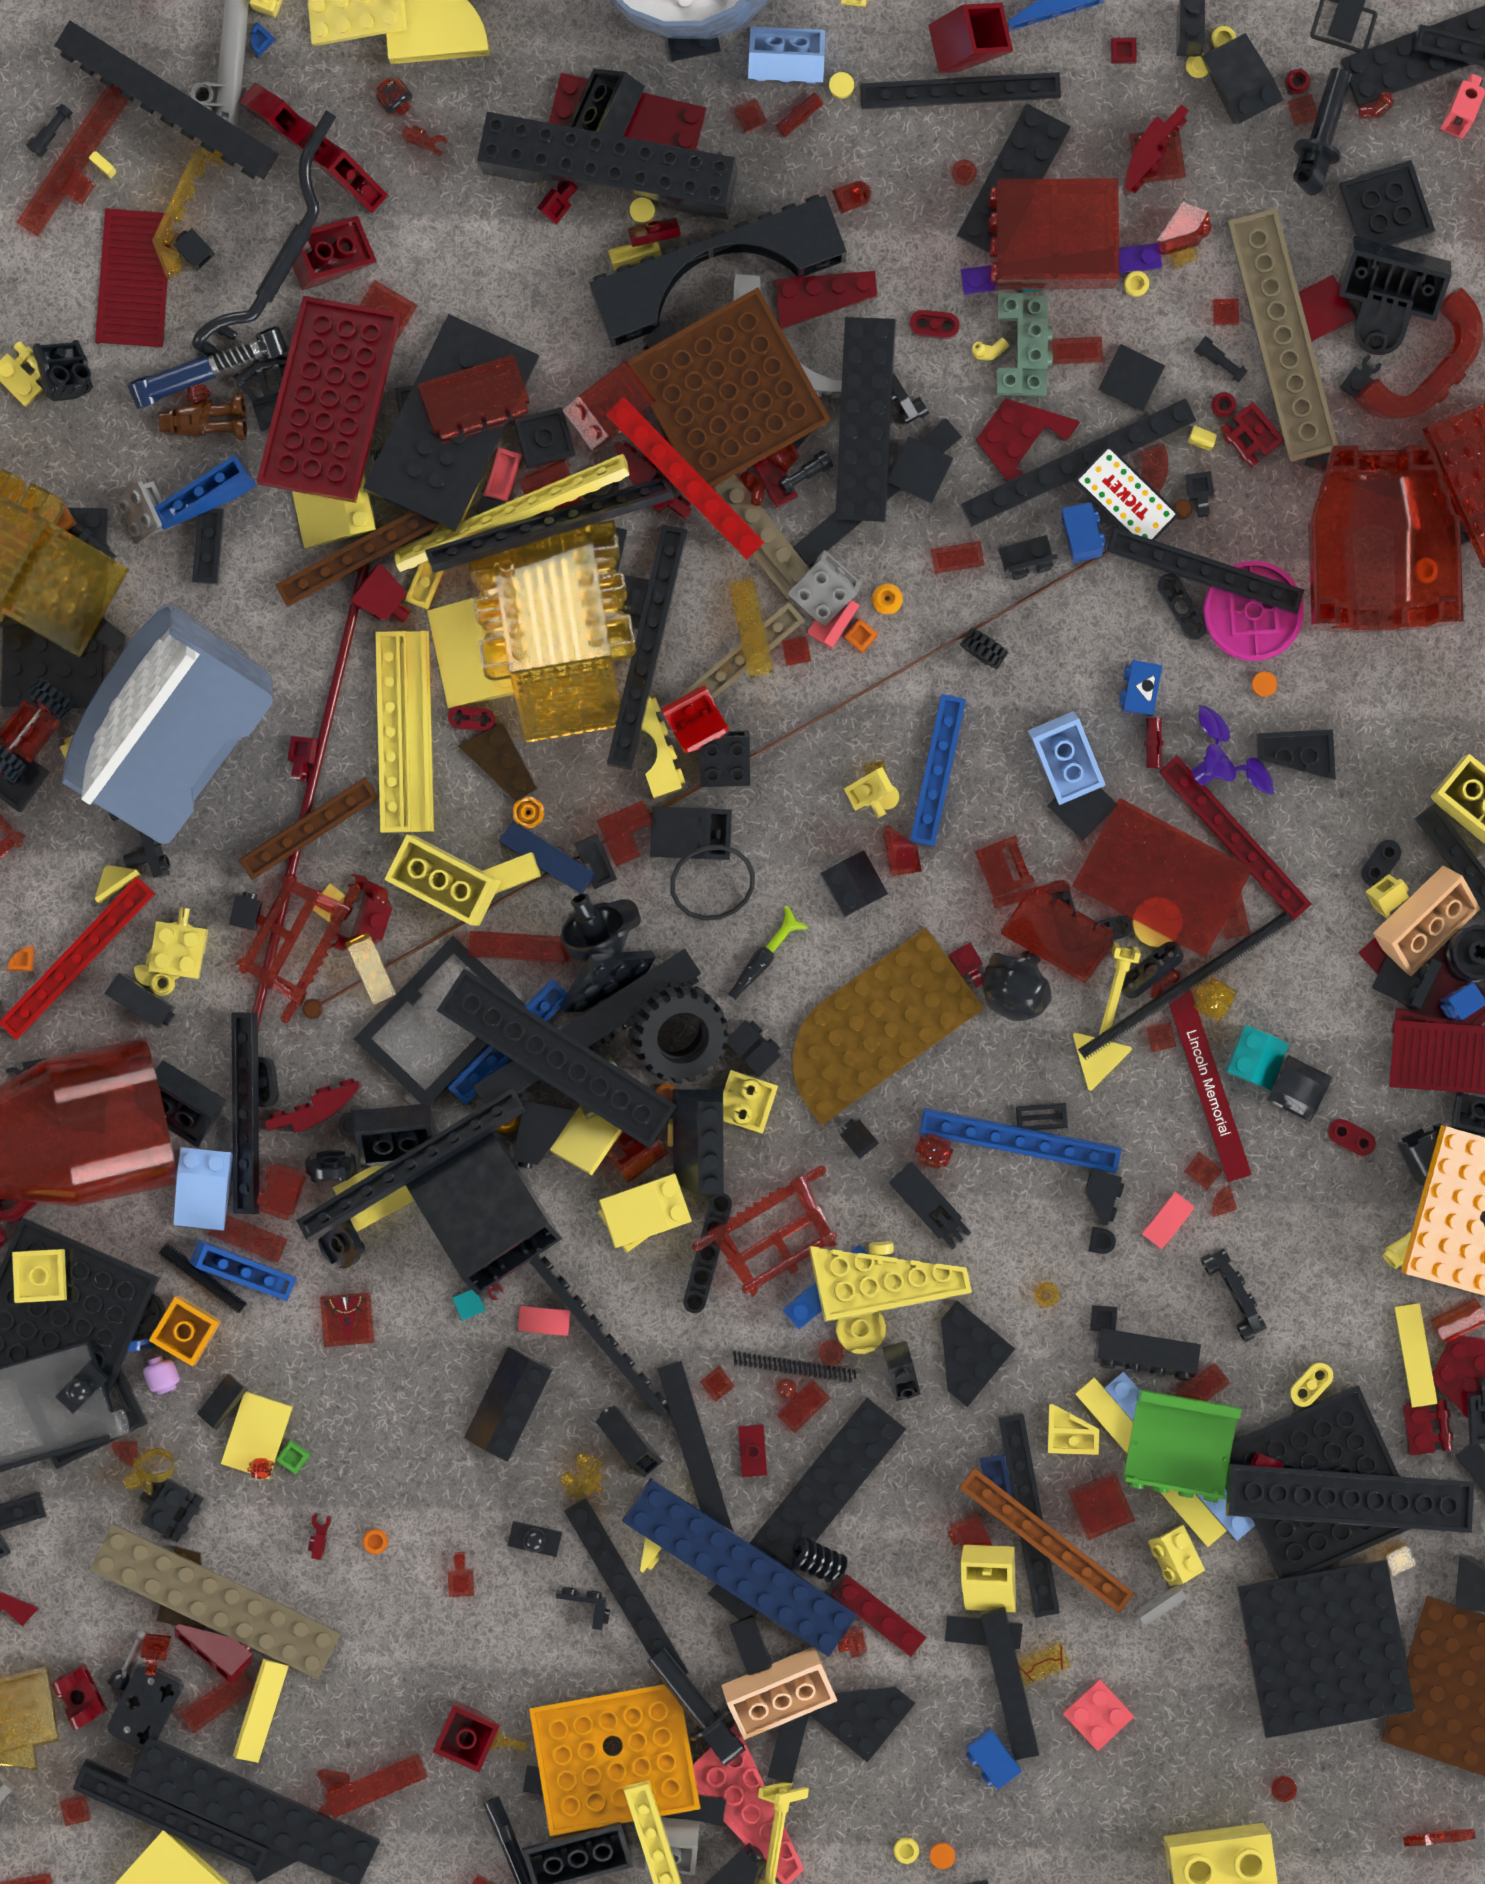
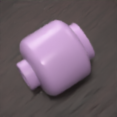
[143,1356,180,1395]

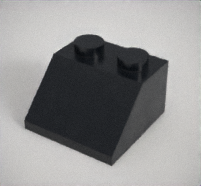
[820,850,888,918]

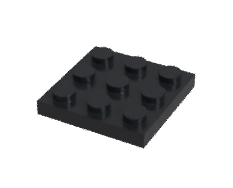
[1339,160,1435,246]

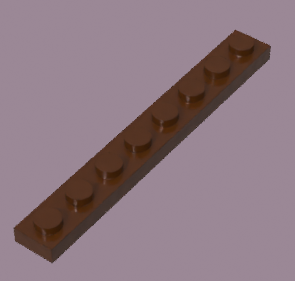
[275,512,440,607]

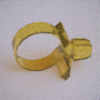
[123,1448,175,1495]

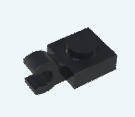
[1185,471,1215,518]

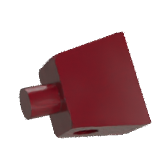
[347,563,412,623]

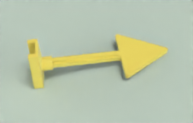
[1073,941,1141,1091]
[758,1782,809,1884]

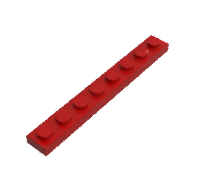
[606,397,765,560]
[0,877,156,1040]

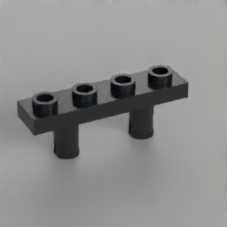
[109,812,171,878]

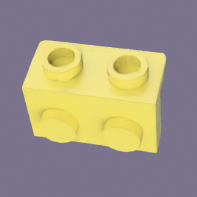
[1148,1525,1205,1586]

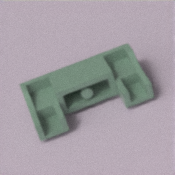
[996,293,1053,397]

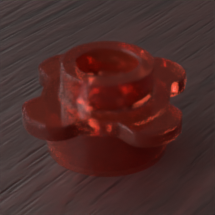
[247,1458,274,1479]

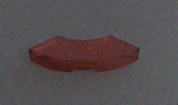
[1141,444,1168,493]
[1403,1829,1476,1847]

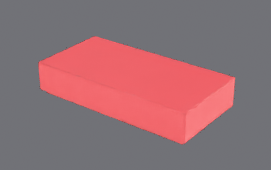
[483,447,522,503]

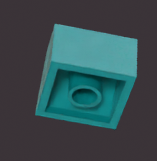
[1224,1025,1289,1091]

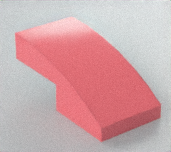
[1142,1191,1195,1249]
[518,1305,570,1336]

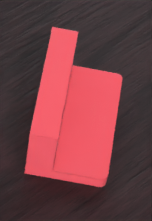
[808,600,860,649]

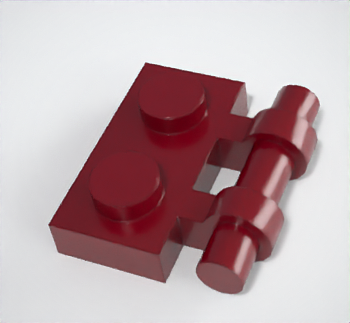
[1220,402,1284,468]
[1403,1400,1454,1456]

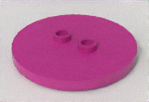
[1203,561,1304,662]

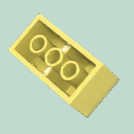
[1431,754,1485,844]

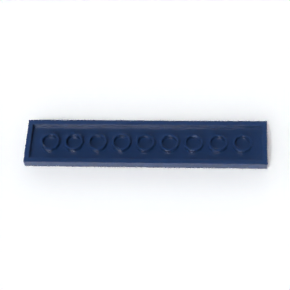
[622,1478,857,1657]

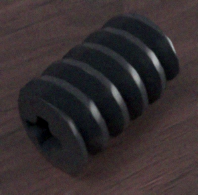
[791,1537,848,1583]

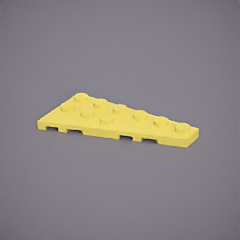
[809,1246,972,1322]

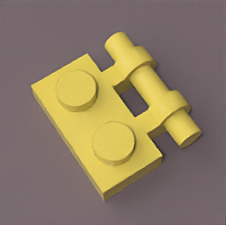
[0,341,43,407]

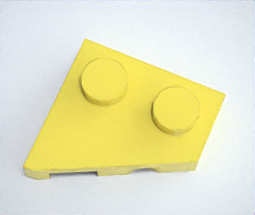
[1047,1404,1099,1455]

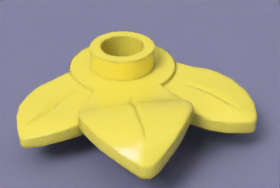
[134,948,180,996]

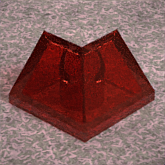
[882,825,922,878]

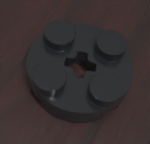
[305,1150,356,1183]
[318,1220,365,1269]

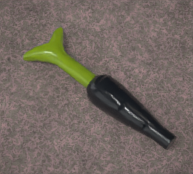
[728,906,808,1000]

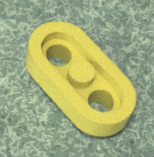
[1289,1362,1333,1407]

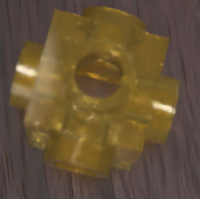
[1194,976,1237,1022]

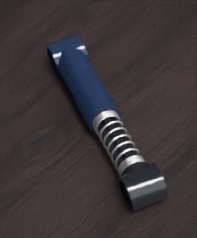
[127,326,288,409]

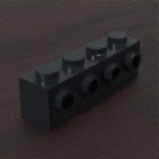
[1094,1328,1201,1381]

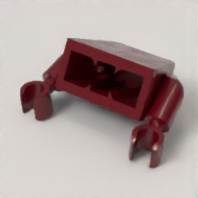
[329,874,393,952]

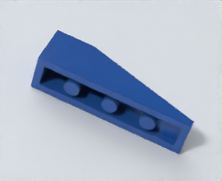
[1007,0,1104,31]
[154,455,257,530]
[189,1239,297,1301]
[783,1244,867,1330]

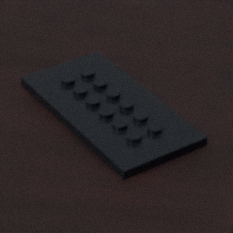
[363,314,539,532]

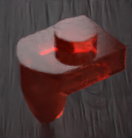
[832,180,872,214]

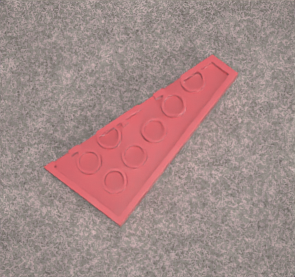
[693,1722,804,1884]

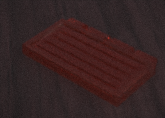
[418,354,530,439]
[1001,887,1114,983]

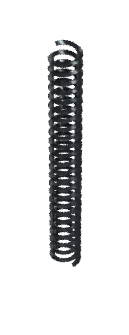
[733,1351,856,1383]

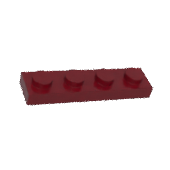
[831,1574,927,1657]

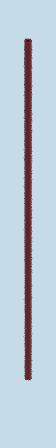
[252,564,370,1028]

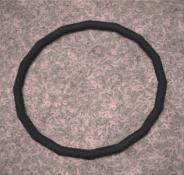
[670,844,755,921]

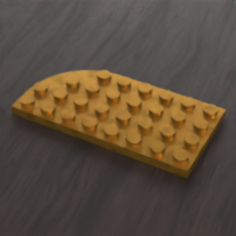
[792,927,985,1125]

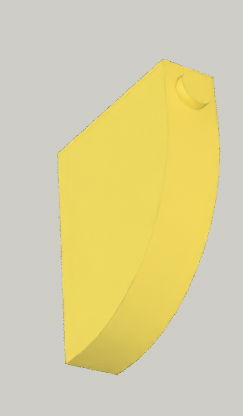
[386,0,490,64]
[115,1830,230,1884]

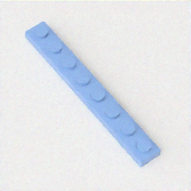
[1104,1371,1255,1541]

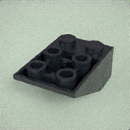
[650,807,732,861]

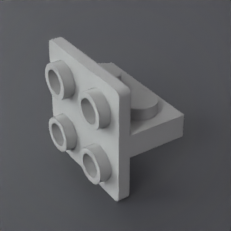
[117,481,174,544]

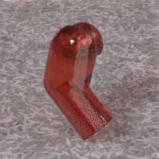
[740,471,765,506]
[1150,969,1180,999]

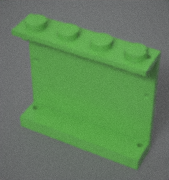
[1123,1389,1242,1503]

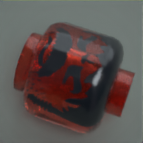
[376,77,413,116]

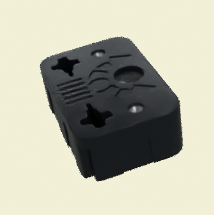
[107,1663,184,1750]

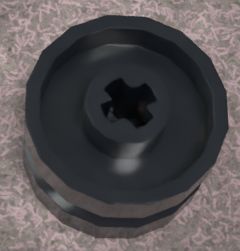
[1444,925,1485,983]

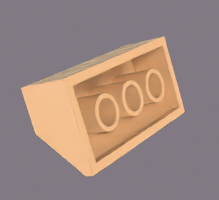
[1373,866,1481,976]
[721,1647,837,1740]

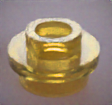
[1034,1282,1060,1307]

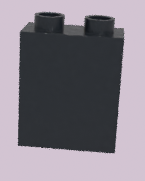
[406,1132,562,1295]

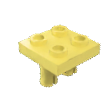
[723,1070,778,1134]

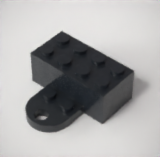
[1339,236,1452,355]

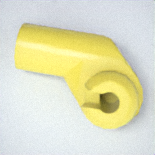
[972,337,1010,361]

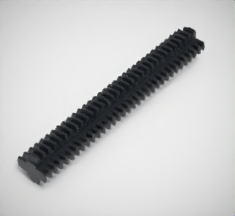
[158,1243,247,1314]

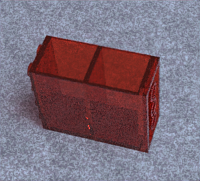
[989,178,1119,290]

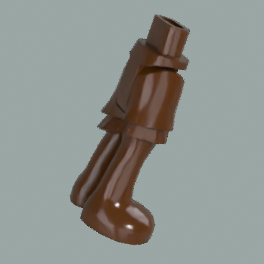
[159,393,247,441]

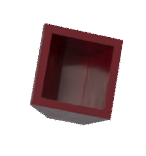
[928,3,1013,73]

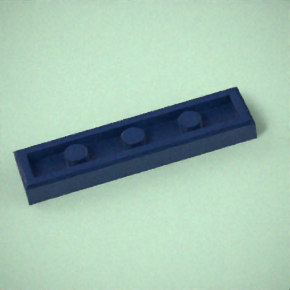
[499,821,596,894]

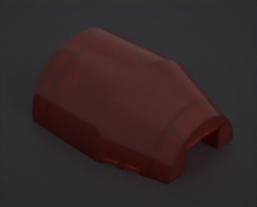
[1307,445,1464,632]
[0,1038,177,1207]

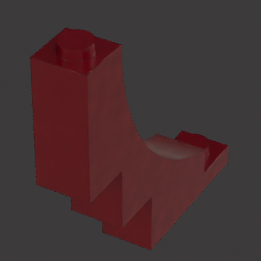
[239,82,388,214]

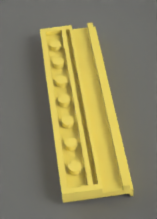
[376,631,434,833]

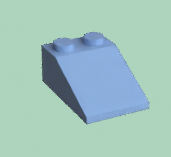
[1028,711,1105,805]
[174,1147,233,1231]

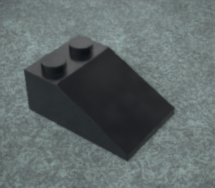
[1201,33,1284,124]

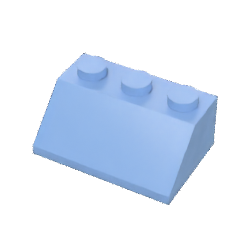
[748,26,825,83]

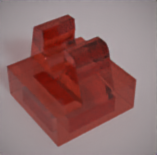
[838,1626,868,1658]

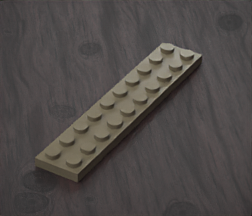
[1228,208,1339,463]
[90,1523,341,1679]

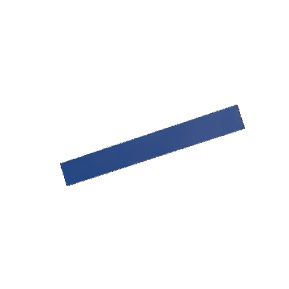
[919,1108,1122,1173]

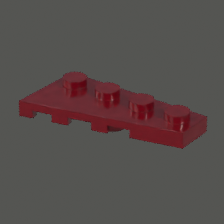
[775,271,877,330]

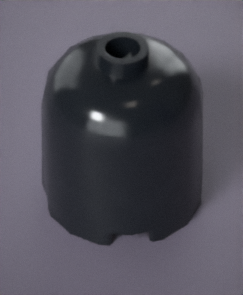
[1396,1124,1444,1185]

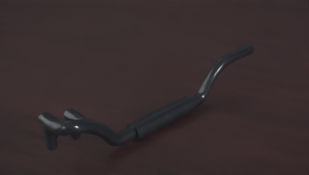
[192,110,337,357]

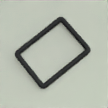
[1310,0,1378,53]

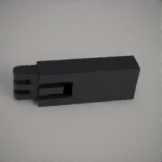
[888,1161,971,1249]

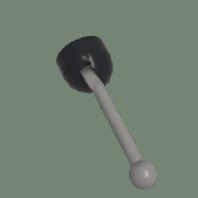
[107,1630,146,1691]

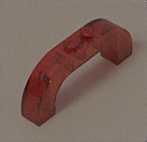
[1354,287,1483,420]

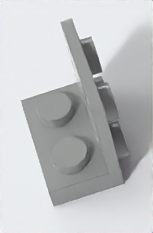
[788,550,861,626]

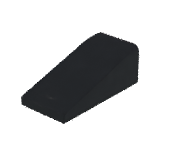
[729,1616,772,1675]

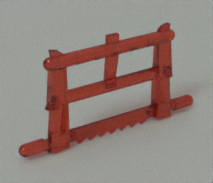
[235,874,360,1023]
[691,1165,838,1297]

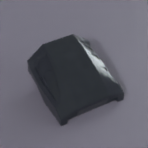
[32,340,93,401]
[1266,1055,1332,1122]

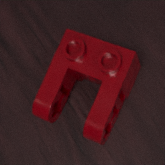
[51,1664,107,1730]

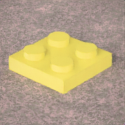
[12,1249,67,1303]

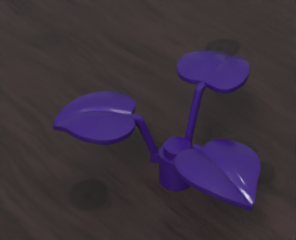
[1192,705,1275,795]

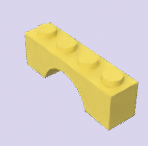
[642,696,685,799]

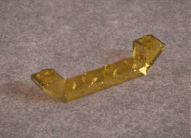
[152,147,226,281]

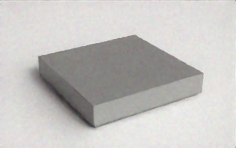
[1135,1585,1187,1626]

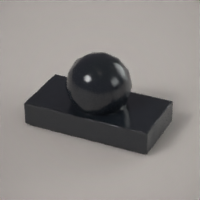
[55,1360,109,1414]
[507,1521,562,1557]

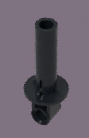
[1293,68,1352,196]
[647,1647,746,1766]

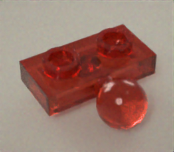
[776,1378,831,1433]

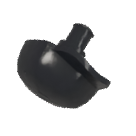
[560,893,641,963]
[983,951,1052,1021]

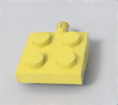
[148,907,208,979]

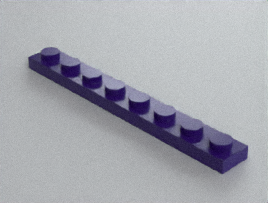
[961,243,1162,295]

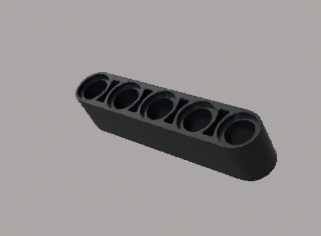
[683,1193,732,1313]

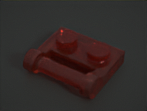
[975,835,1035,898]

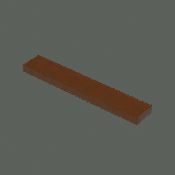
[238,777,378,880]

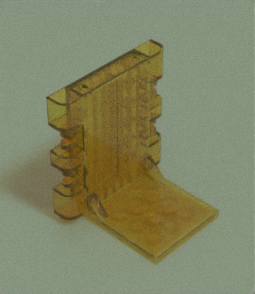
[0,468,129,656]
[468,520,636,742]

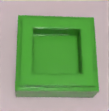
[276,1440,311,1475]

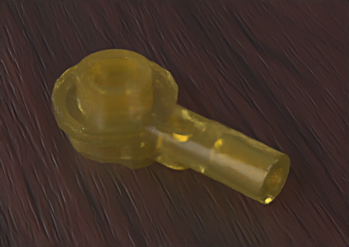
[490,1729,528,1752]

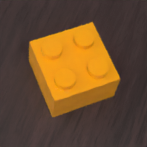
[149,1295,222,1366]

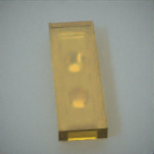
[345,933,396,1005]

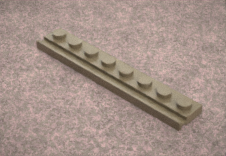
[667,440,810,600]

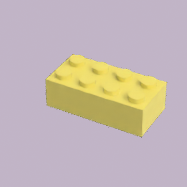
[384,834,501,926]

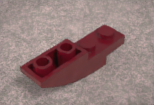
[1123,104,1189,197]
[615,441,692,520]
[265,1078,362,1133]

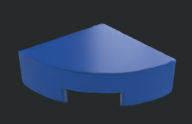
[251,22,276,58]
[128,1338,155,1352]

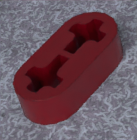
[448,706,496,731]

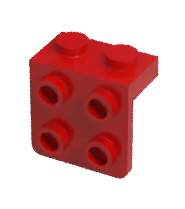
[661,685,729,753]

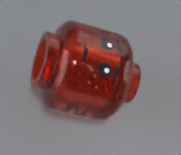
[914,1133,954,1170]

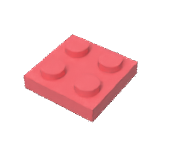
[1063,1678,1134,1751]

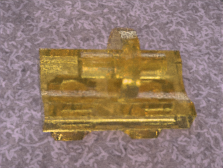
[560,1452,605,1500]

